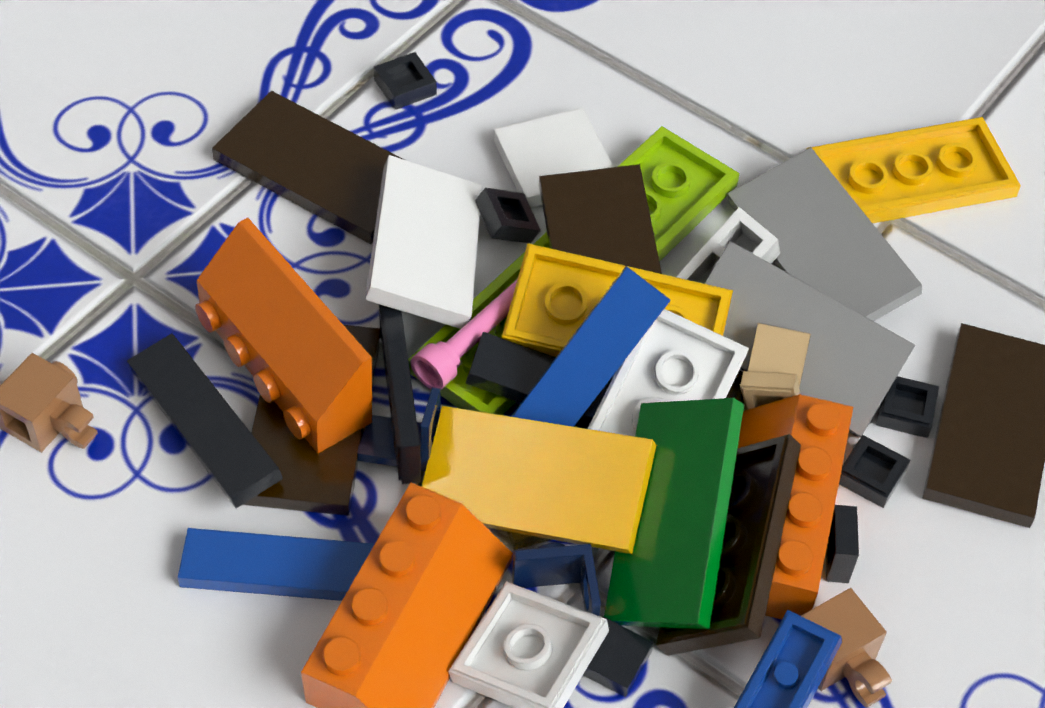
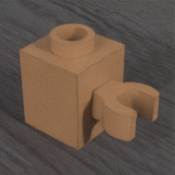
[0,353,98,453]
[801,587,892,708]

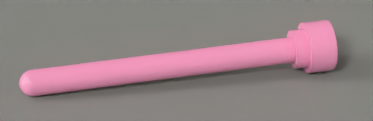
[411,280,517,389]

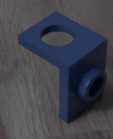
[357,387,441,471]
[512,543,601,616]

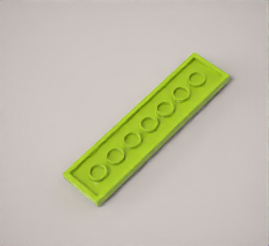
[408,126,740,415]

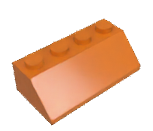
[195,218,372,454]
[738,394,853,620]
[301,482,513,708]

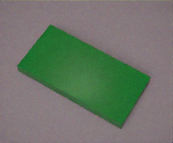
[604,398,744,629]

